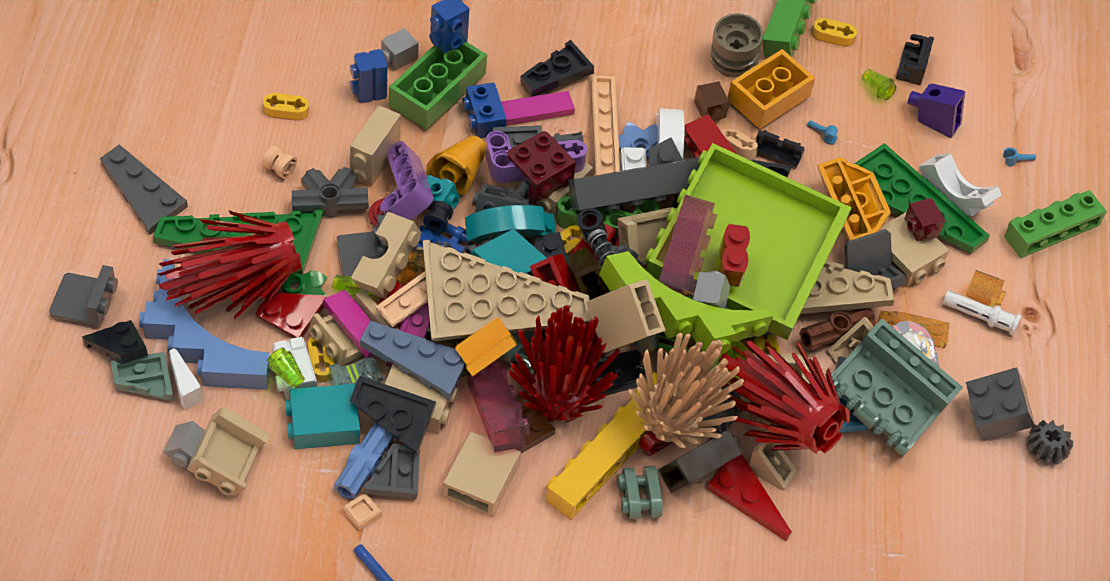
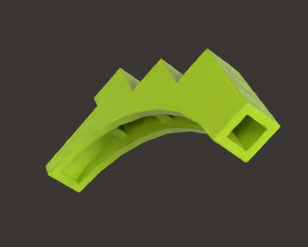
[599,251,774,355]

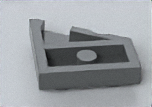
[363,443,420,499]

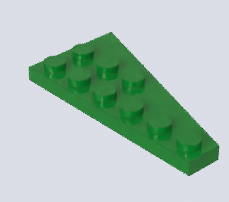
[854,143,990,253]
[153,210,324,275]

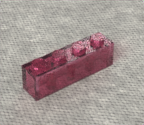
[659,194,717,297]
[467,359,530,453]

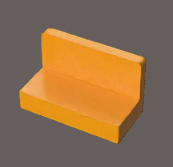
[455,317,517,376]

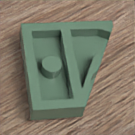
[111,352,174,401]

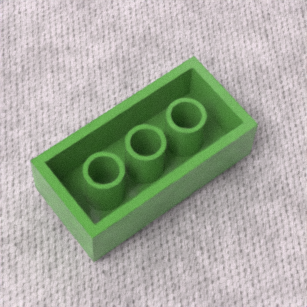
[389,42,487,130]

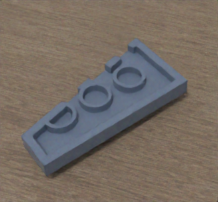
[360,320,466,400]

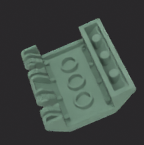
[826,319,963,457]

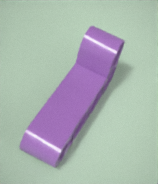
[485,131,587,183]
[380,141,433,220]

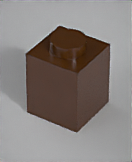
[694,81,730,121]

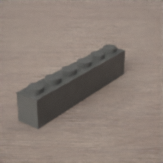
[568,157,700,211]

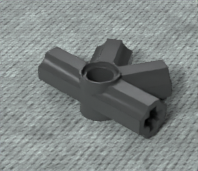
[292,167,369,217]

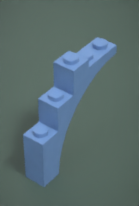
[139,259,270,390]

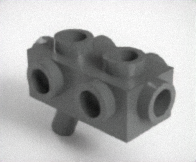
[472,179,534,212]

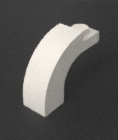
[656,108,684,158]
[919,154,1002,216]

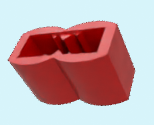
[718,224,750,287]

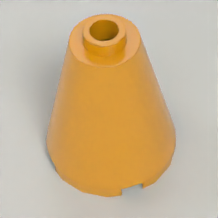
[426,135,486,196]

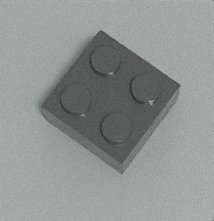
[966,367,1035,441]

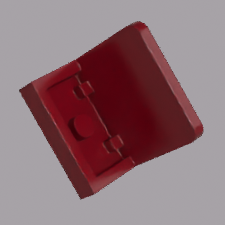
[507,131,576,203]

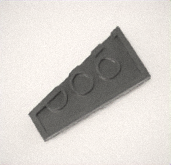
[100,144,188,235]

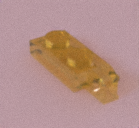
[877,310,950,349]

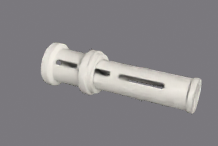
[942,289,1022,336]

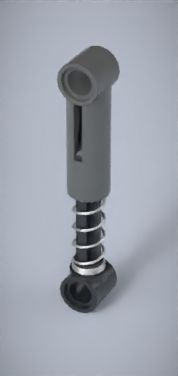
[577,208,659,353]

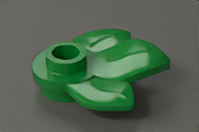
[282,271,327,298]

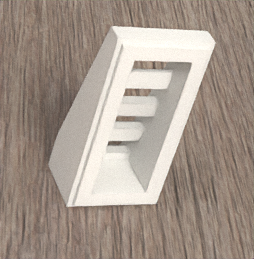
[170,348,202,410]

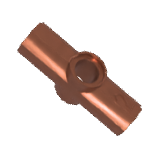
[799,308,876,350]

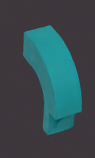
[465,205,556,244]

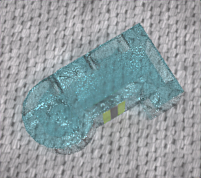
[329,358,383,386]

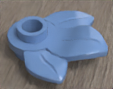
[618,122,658,158]

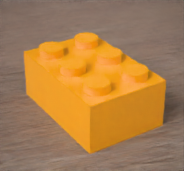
[727,49,815,129]

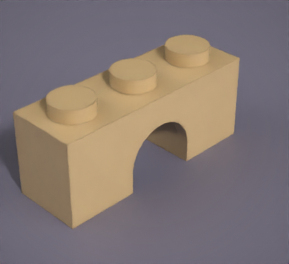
[351,212,422,299]

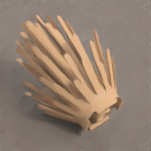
[629,333,744,448]

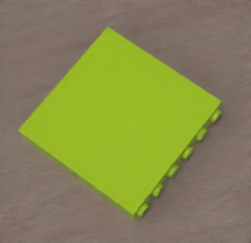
[644,143,852,340]

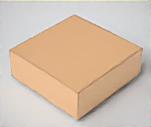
[343,494,382,531]

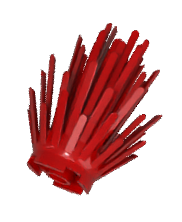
[157,210,302,320]
[509,305,619,423]
[719,341,850,454]

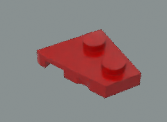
[255,293,326,338]

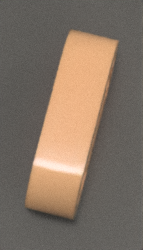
[721,129,758,160]

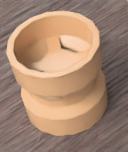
[262,145,297,179]

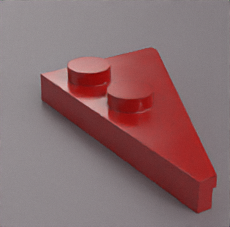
[707,454,792,541]

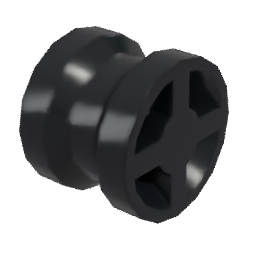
[423,201,453,232]

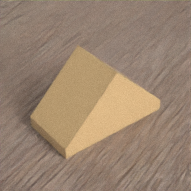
[827,317,873,363]
[749,442,797,489]

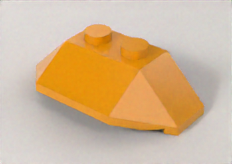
[818,157,891,241]

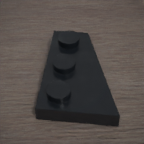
[350,375,437,454]

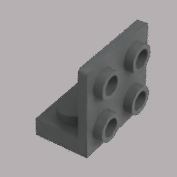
[337,215,388,279]

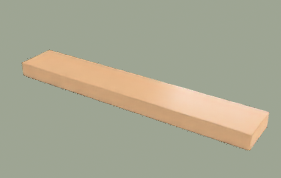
[591,76,620,175]

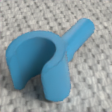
[807,120,838,145]
[1003,147,1036,166]

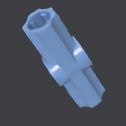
[334,423,395,500]

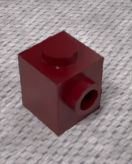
[904,198,945,242]

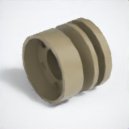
[710,13,763,77]

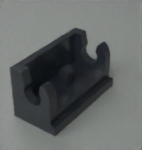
[896,34,934,85]
[590,350,646,396]

